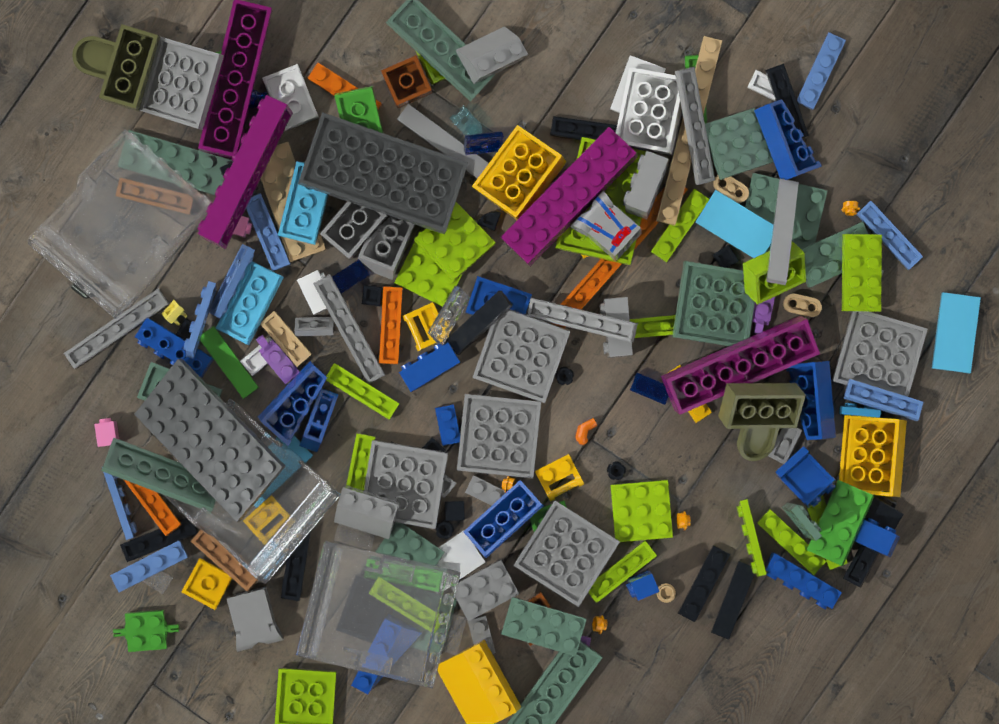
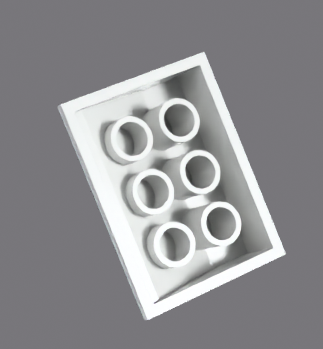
[616,67,682,155]

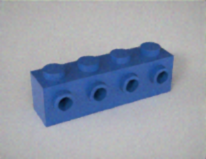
[135,318,214,378]
[764,552,842,610]

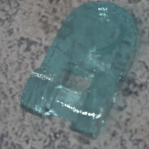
[449,105,482,140]

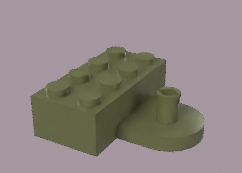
[72,24,160,112]
[718,383,806,461]

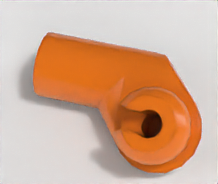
[575,418,597,445]

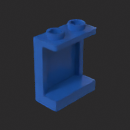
[775,446,836,508]

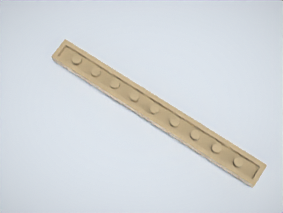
[656,36,722,226]

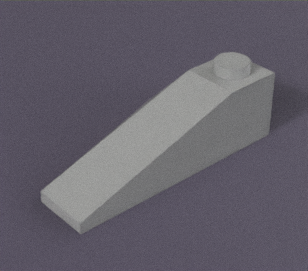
[358,216,415,280]

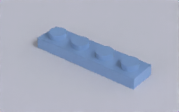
[797,32,846,110]
[246,193,291,272]
[856,201,923,270]
[209,244,255,318]
[183,281,216,359]
[844,379,923,421]
[103,472,138,540]
[110,540,188,592]

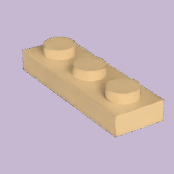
[261,311,312,367]

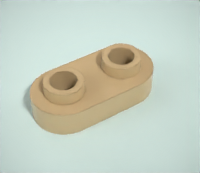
[713,175,749,203]
[783,294,822,317]

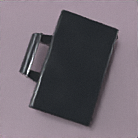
[864,496,904,529]

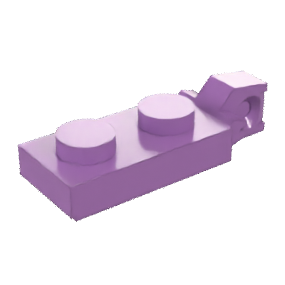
[752,297,775,334]
[256,335,300,384]

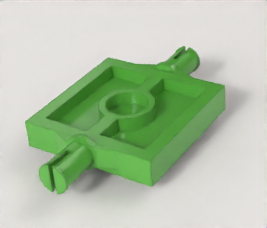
[113,610,179,652]

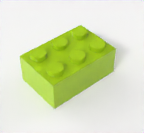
[743,241,806,305]

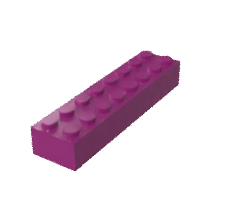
[198,0,272,158]
[198,95,293,249]
[501,127,638,267]
[661,316,820,415]

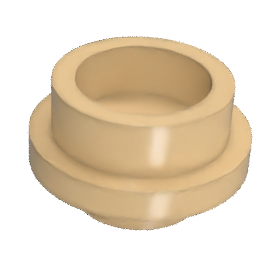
[656,583,676,603]

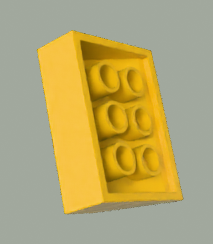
[472,125,566,220]
[839,415,907,497]
[435,640,521,724]

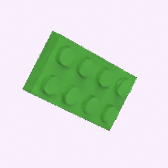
[807,480,874,566]

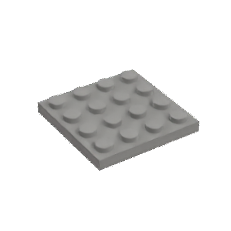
[139,37,224,130]
[473,309,570,403]
[832,311,928,397]
[457,394,541,478]
[364,440,448,529]
[513,500,620,607]

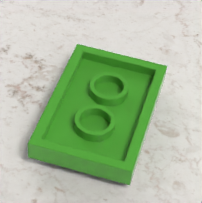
[334,86,383,133]

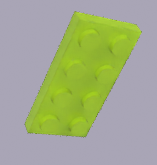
[842,234,882,312]

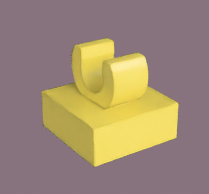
[161,300,187,326]

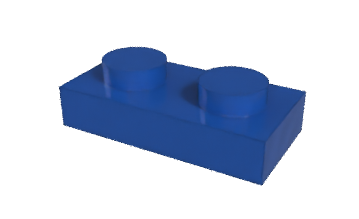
[435,404,460,446]

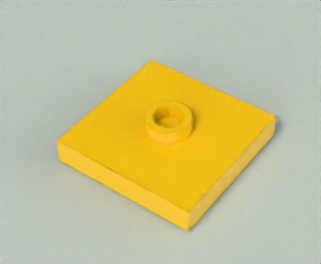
[181,558,232,610]

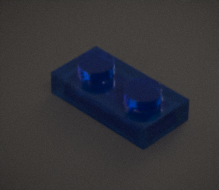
[464,131,504,155]
[332,259,370,294]
[630,373,669,405]

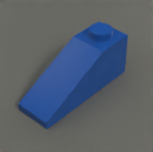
[299,388,339,452]

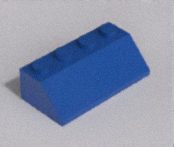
[463,480,543,558]

